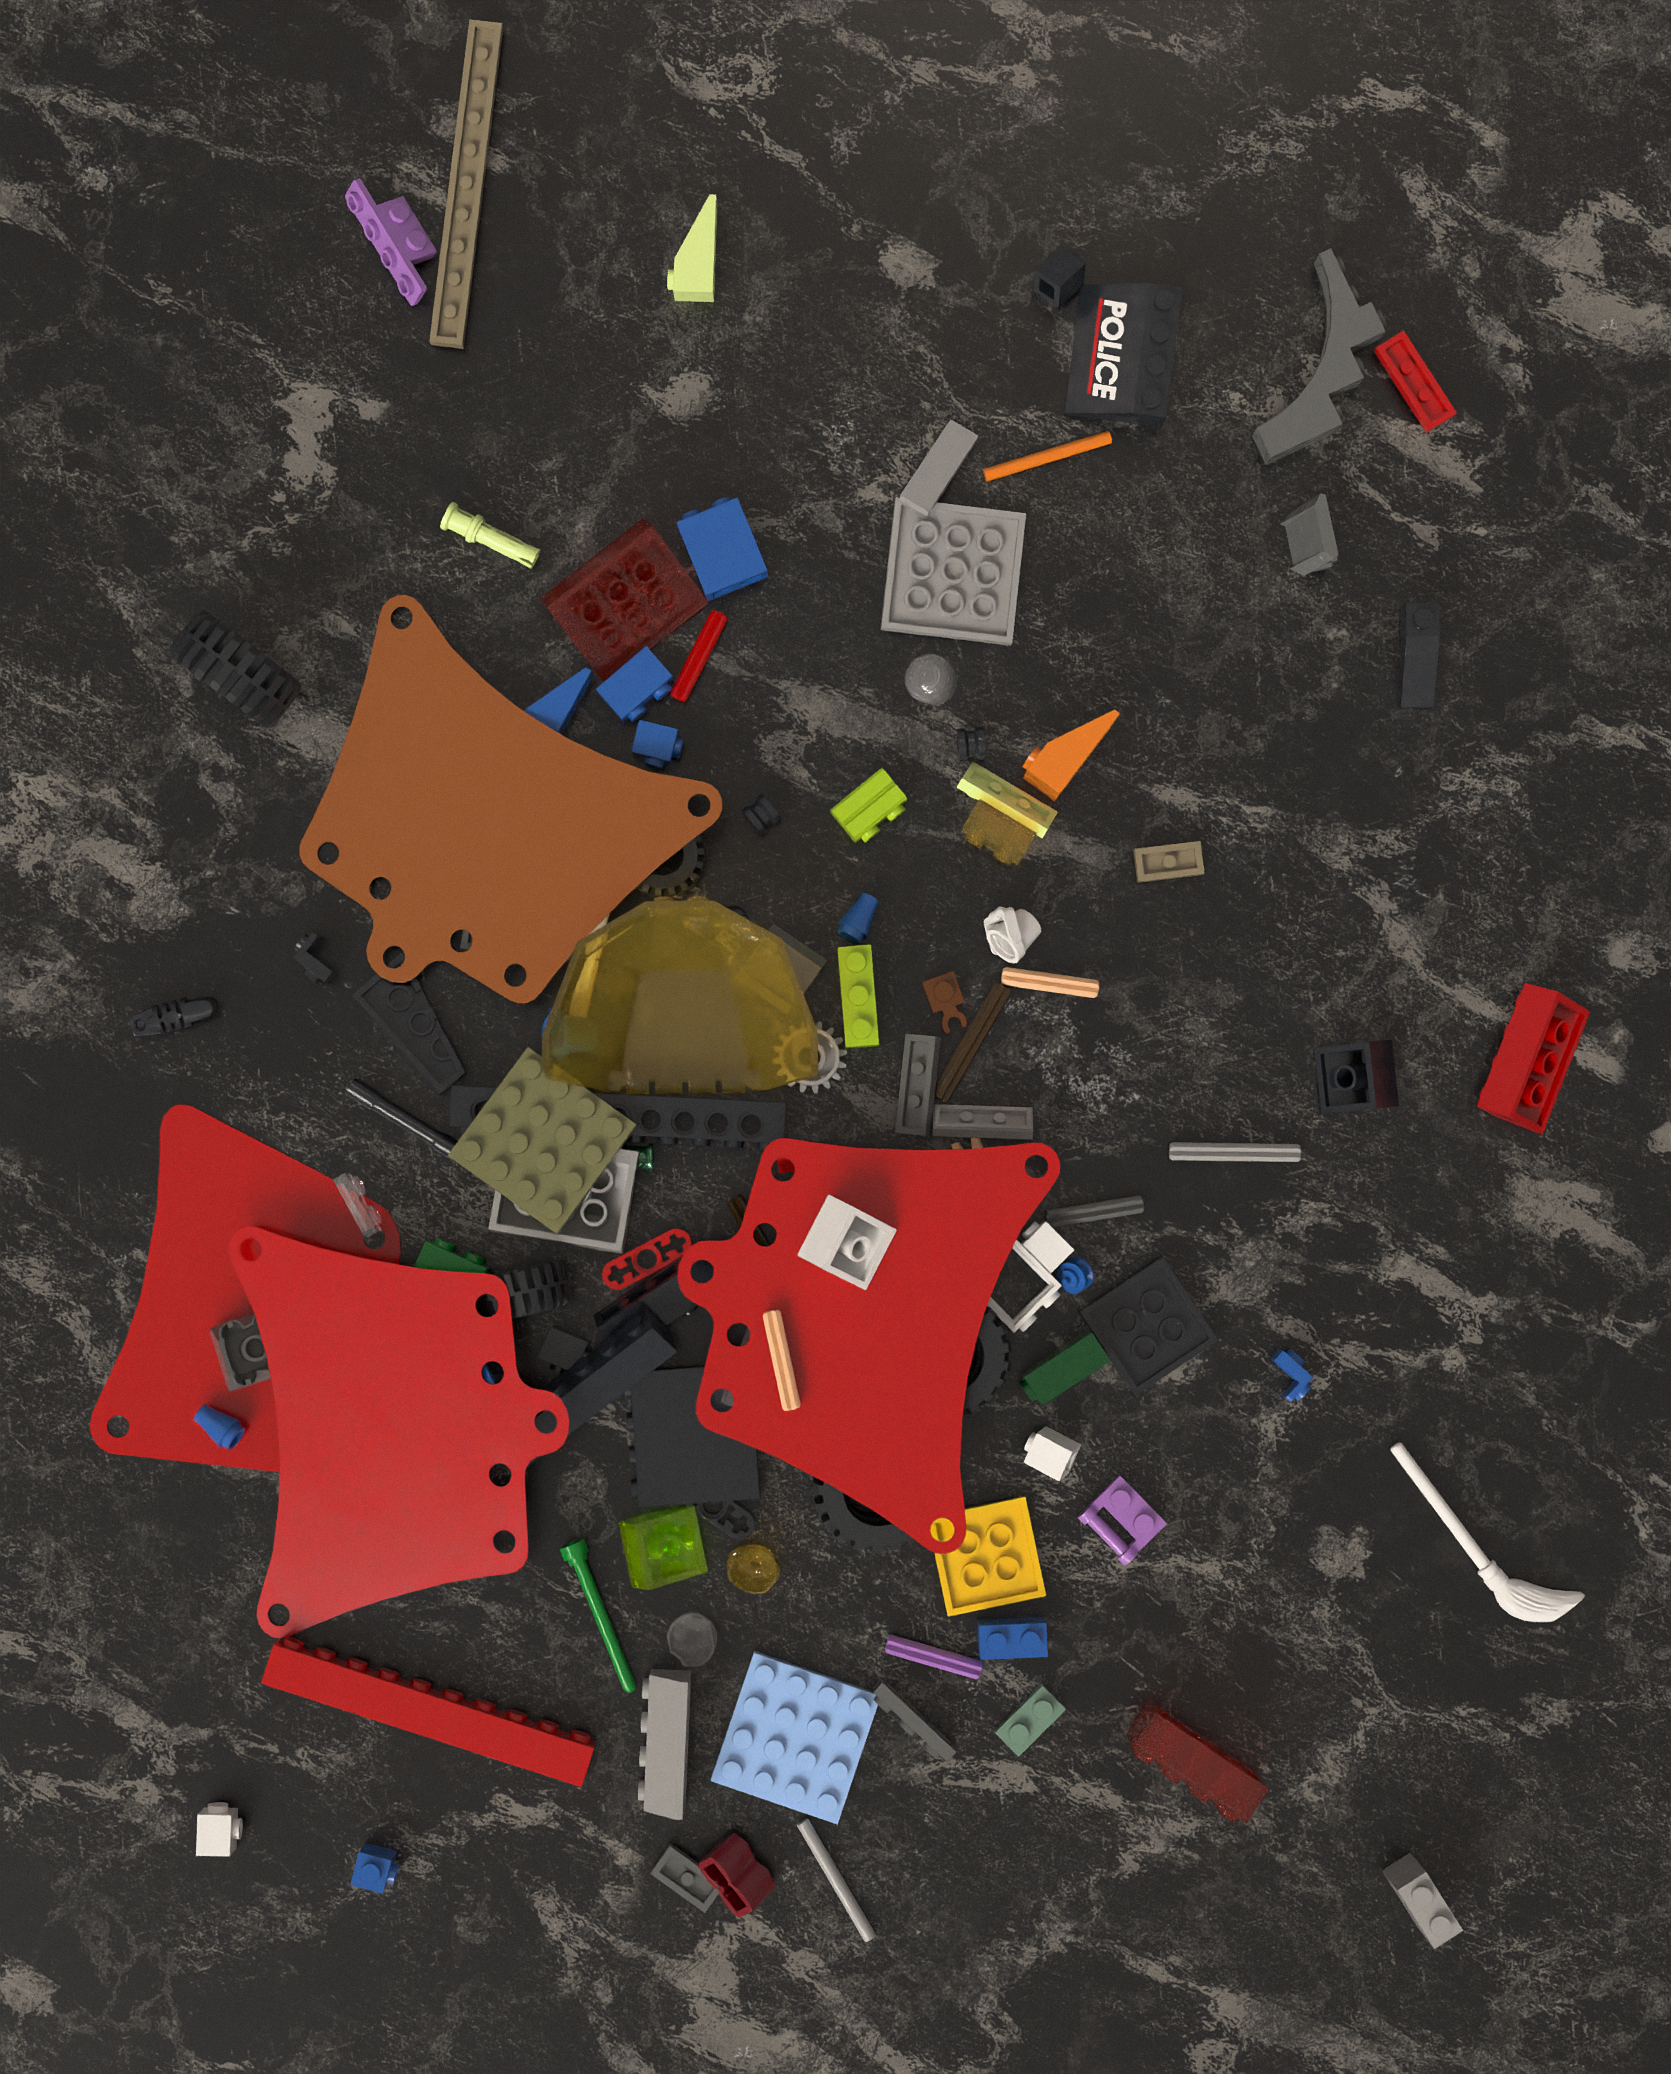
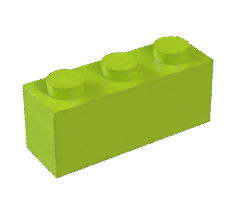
[838,945,879,1049]

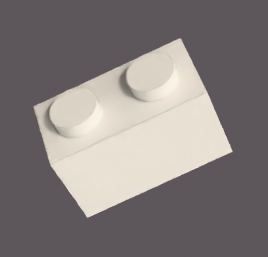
[797,1194,897,1290]

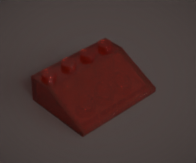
[539,518,709,682]

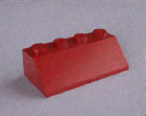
[1477,983,1590,1135]

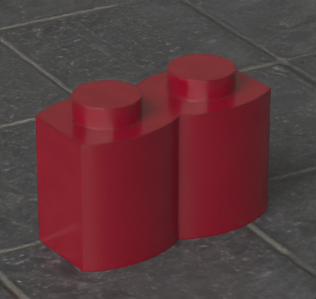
[698,1833,775,1918]

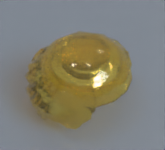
[727,1544,780,1595]

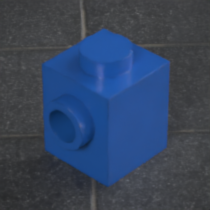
[631,720,684,769]
[350,1843,399,1894]

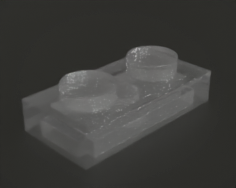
[333,1173,382,1238]

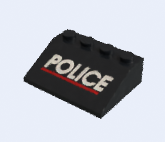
[1064,283,1182,427]

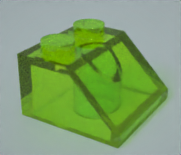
[618,1506,708,1590]

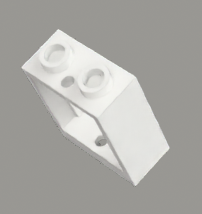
[987,1240,1062,1333]

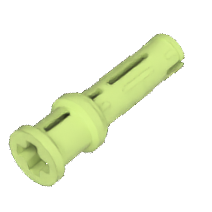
[440,502,540,569]

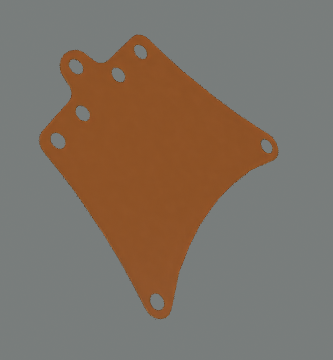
[300,595,722,1003]

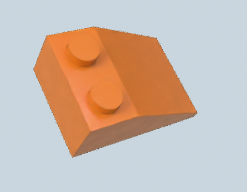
[1023,710,1120,802]

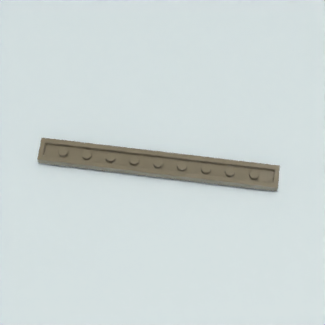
[429,19,503,349]

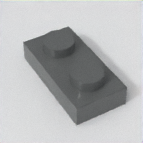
[650,1843,719,1913]

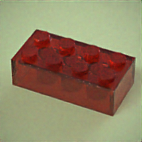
[1126,1701,1269,1824]

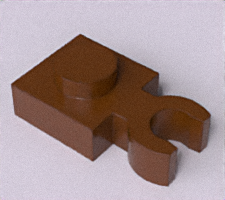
[922,971,967,1034]

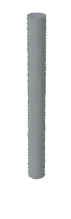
[797,1818,876,1942]

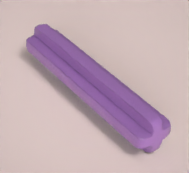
[885,1635,983,1679]

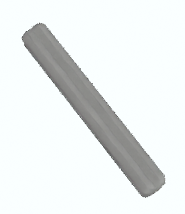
[1169,1142,1301,1162]

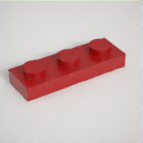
[1374,330,1457,433]

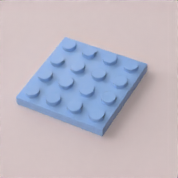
[711,1651,878,1825]

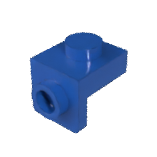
[1270,1348,1313,1402]

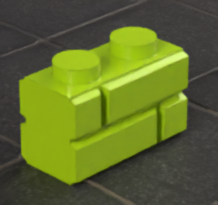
[830,768,907,843]

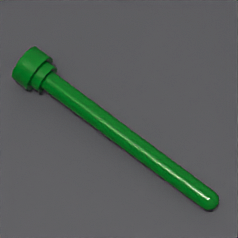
[559,1538,636,1693]

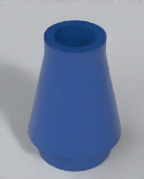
[837,893,879,944]
[194,1404,246,1450]

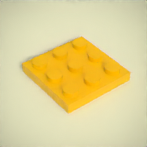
[931,1495,1046,1617]

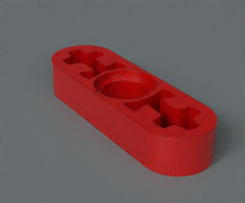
[602,1228,692,1290]

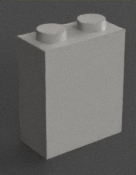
[1382,1853,1463,1949]

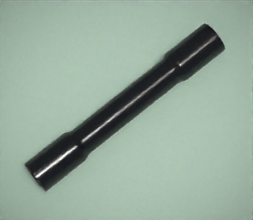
[345,1078,459,1164]

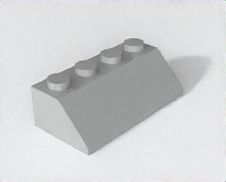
[638,1669,691,1820]

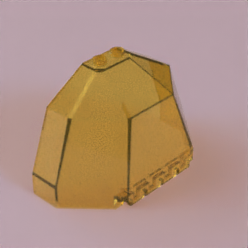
[542,896,818,1094]

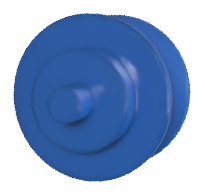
[1057,1257,1094,1294]

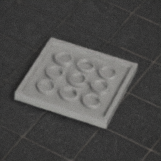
[880,497,1026,646]

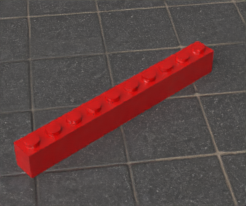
[261,1637,597,1787]

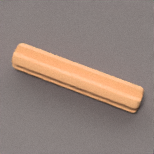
[1001,967,1099,998]
[763,1310,801,1411]

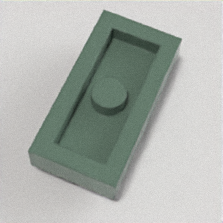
[994,1683,1066,1757]

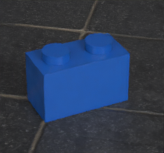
[596,646,674,724]
[977,1617,1048,1660]

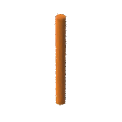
[983,431,1112,482]

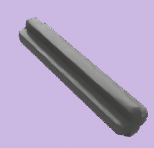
[1046,1195,1144,1228]

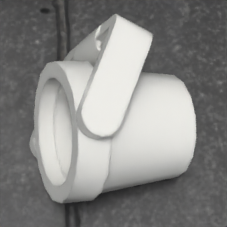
[984,907,1041,963]

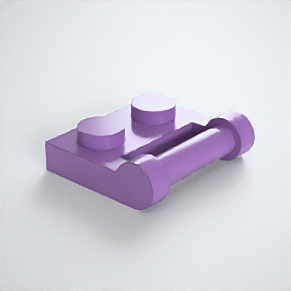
[1077,1475,1167,1566]

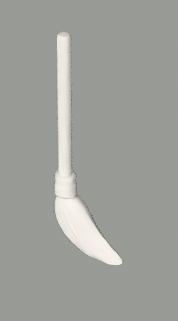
[1391,1442,1585,1622]

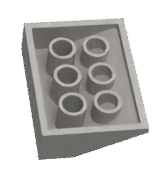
[488,1149,639,1254]

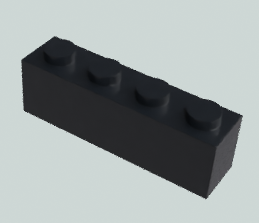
[593,1255,714,1338]

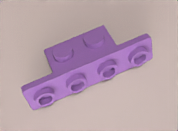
[345,178,437,306]

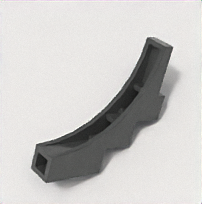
[1252,248,1386,465]

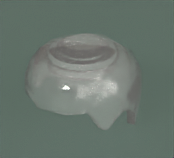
[905,654,957,706]
[667,1612,718,1667]

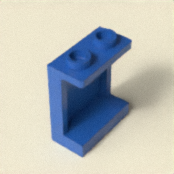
[676,497,768,602]

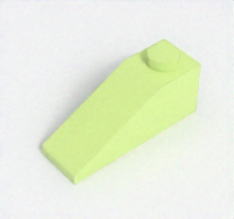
[667,194,717,302]

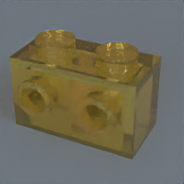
[961,799,1037,866]

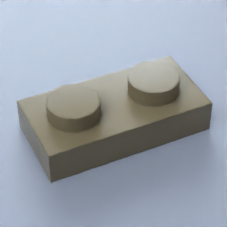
[1133,841,1204,883]

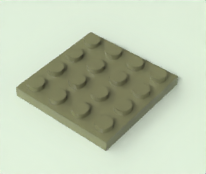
[448,1047,637,1235]

